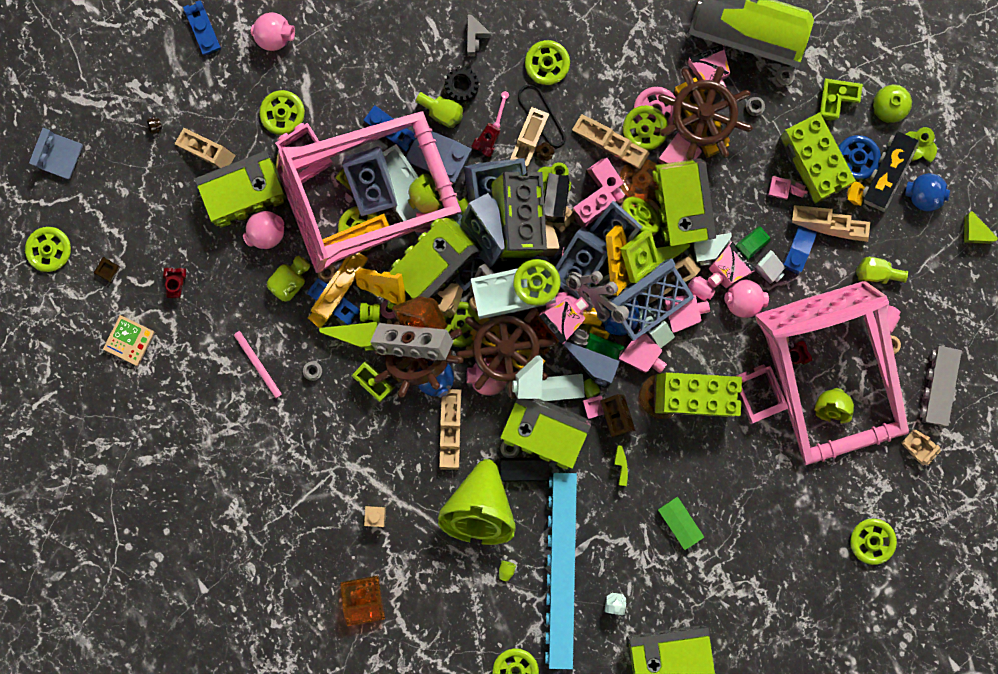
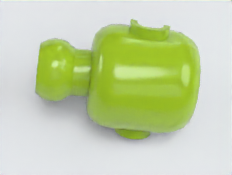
[267,255,310,302]

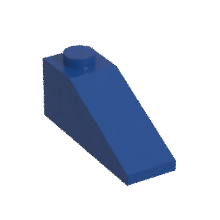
[782,225,817,275]

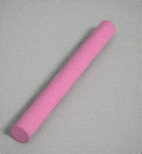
[234,331,282,398]

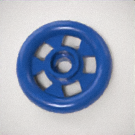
[838,135,881,180]

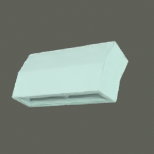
[541,374,585,401]

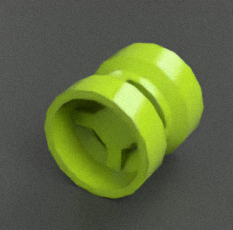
[360,303,381,323]

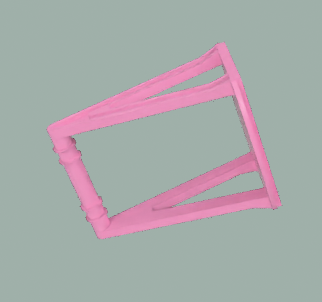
[276,112,462,273]
[755,281,909,465]

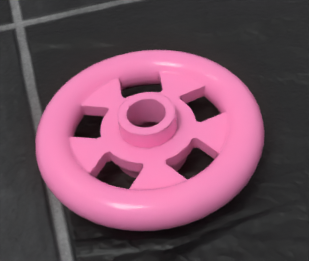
[634,87,676,133]

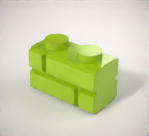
[352,361,395,402]

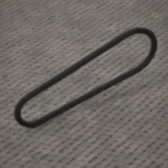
[518,84,566,147]

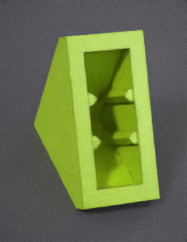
[964,211,998,244]

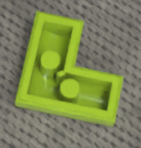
[820,79,863,120]

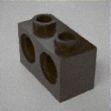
[600,394,636,437]

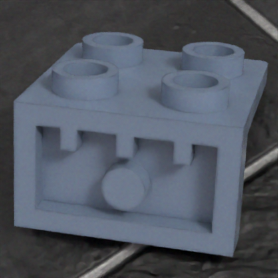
[29,128,83,179]

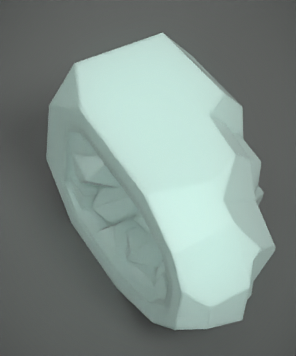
[605,593,626,615]

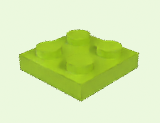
[621,230,660,283]

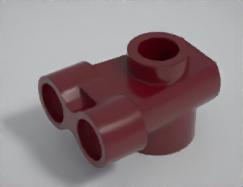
[471,123,500,157]
[163,268,187,298]
[789,340,812,366]

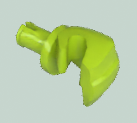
[415,92,463,128]
[856,256,908,284]

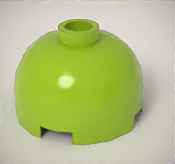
[873,84,912,123]
[407,174,443,214]
[814,388,854,423]

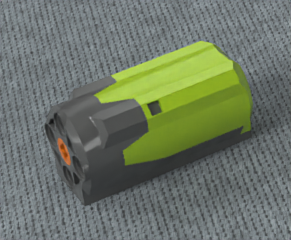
[688,0,814,68]

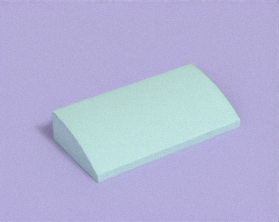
[383,144,420,222]
[471,267,556,319]

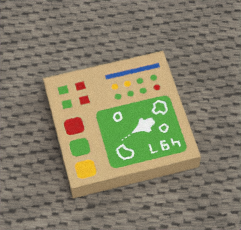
[103,315,155,366]

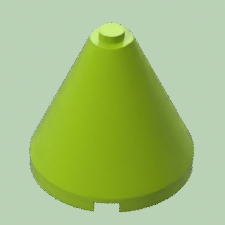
[438,459,516,545]

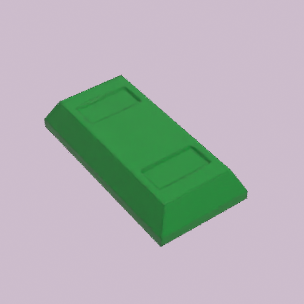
[735,226,771,260]
[582,333,624,360]

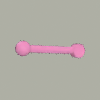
[493,91,509,128]

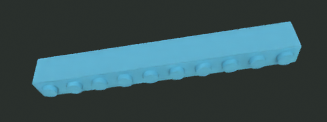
[545,473,577,669]

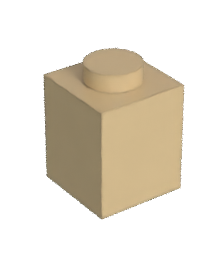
[364,506,386,527]

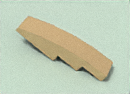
[572,114,650,169]
[792,205,870,242]
[440,389,461,470]

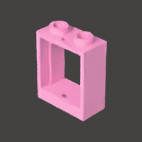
[275,123,333,183]
[572,185,616,228]
[736,364,789,424]

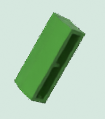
[658,497,704,550]

